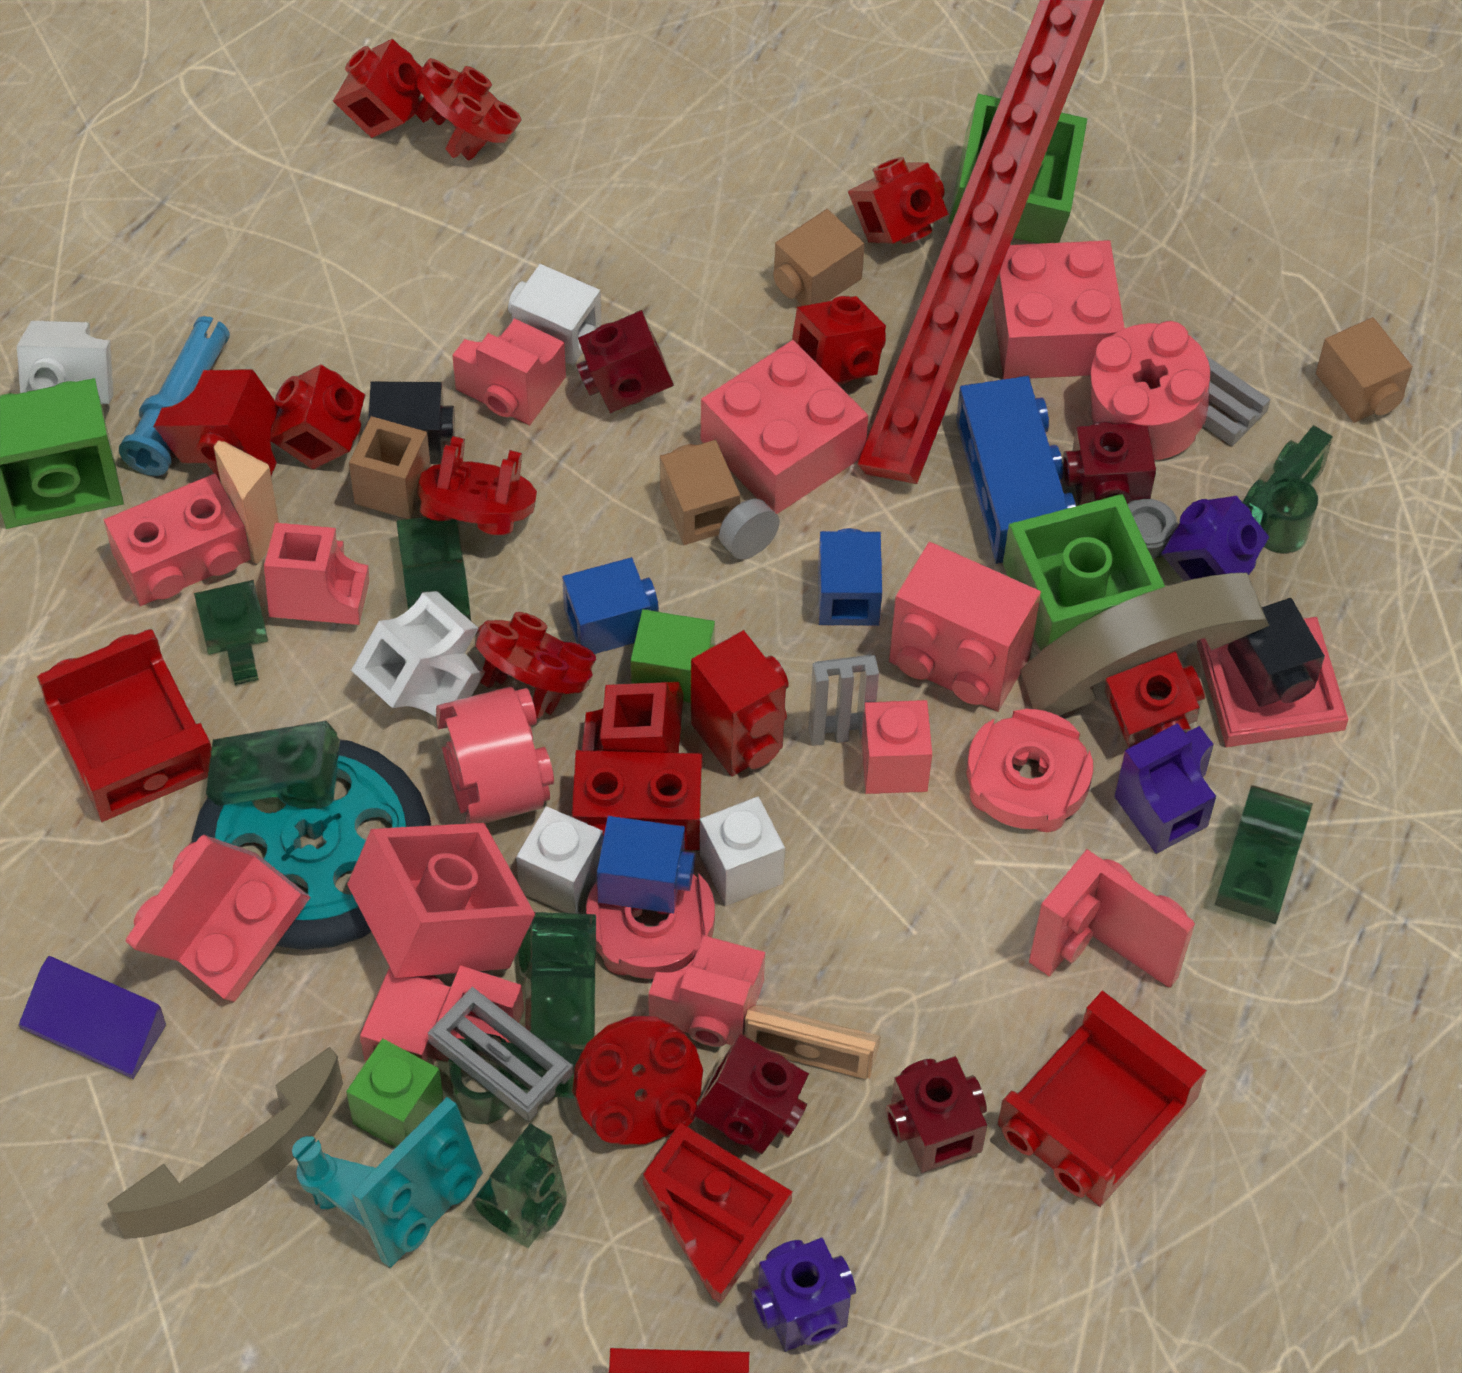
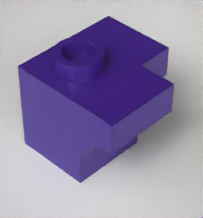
[1114,723,1216,854]

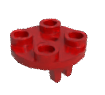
[416,58,522,161]
[417,436,537,535]
[475,612,596,719]
[572,1016,703,1145]

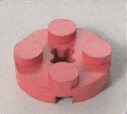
[966,709,1093,832]
[586,873,715,979]

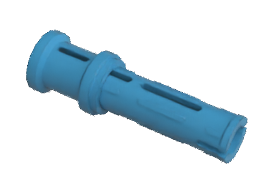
[119,316,230,476]

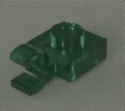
[194,580,268,685]

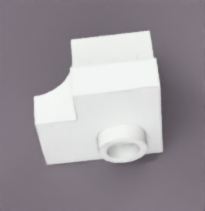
[17,321,113,404]
[351,591,485,717]

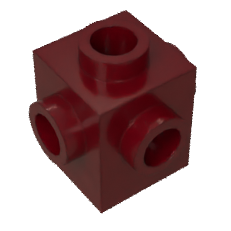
[576,310,674,414]
[1063,422,1156,506]
[693,1034,809,1154]
[885,1056,988,1174]

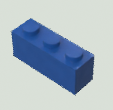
[956,376,1076,564]

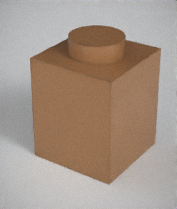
[773,209,865,306]
[1315,317,1413,423]
[349,416,431,519]
[660,440,740,545]

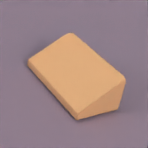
[214,441,279,564]
[744,1005,881,1079]

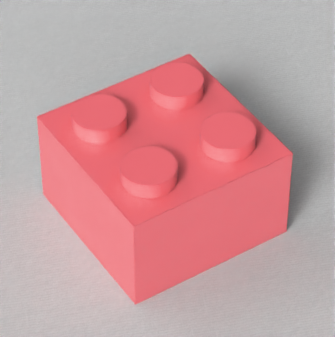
[991,240,1125,379]
[700,340,868,514]
[889,541,1041,712]
[347,823,535,978]

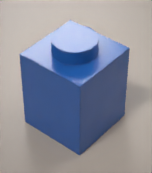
[818,528,882,626]
[562,557,659,654]
[597,816,695,913]

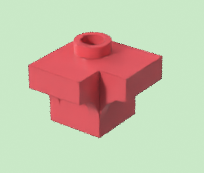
[452,318,566,426]
[264,523,369,625]
[648,935,765,1047]

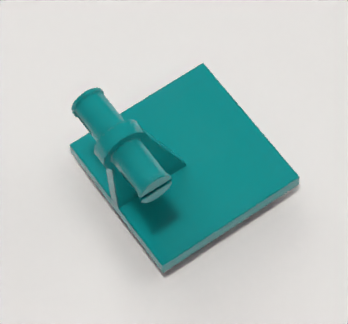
[292,1097,483,1268]

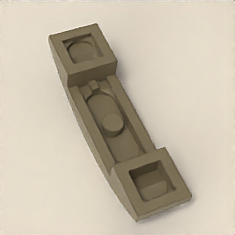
[1020,573,1269,716]
[107,1047,343,1239]

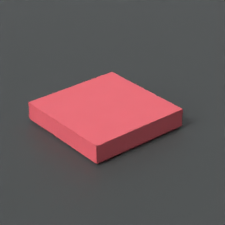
[1196,617,1349,747]

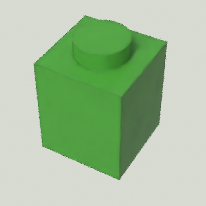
[631,609,715,702]
[346,1038,444,1147]

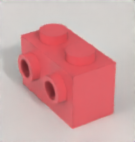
[103,473,251,606]

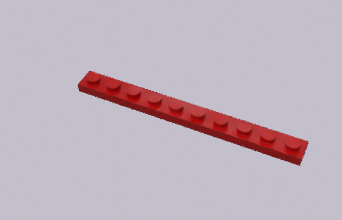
[858,0,1105,484]

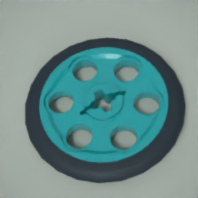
[192,737,431,950]

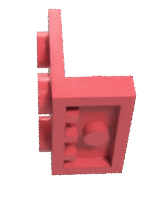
[125,835,311,1002]
[1029,849,1195,987]

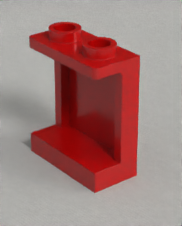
[37,629,217,823]
[997,990,1207,1207]

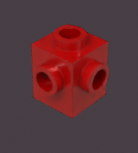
[333,38,423,138]
[848,157,949,244]
[792,296,886,384]
[270,364,366,470]
[1105,651,1205,748]

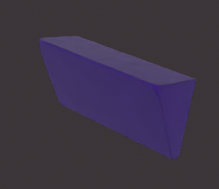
[19,956,166,1079]

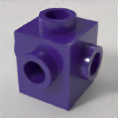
[1162,496,1269,582]
[752,1237,856,1352]

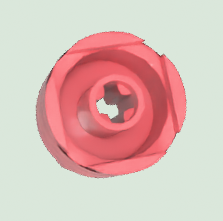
[1091,321,1210,460]
[436,687,554,824]

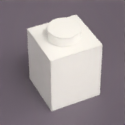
[508,264,601,366]
[700,796,785,906]
[516,806,603,918]

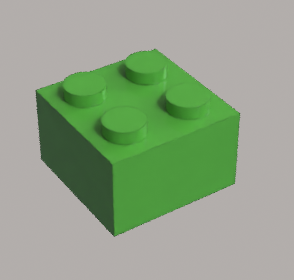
[948,93,1088,244]
[0,378,124,529]
[1003,494,1165,651]

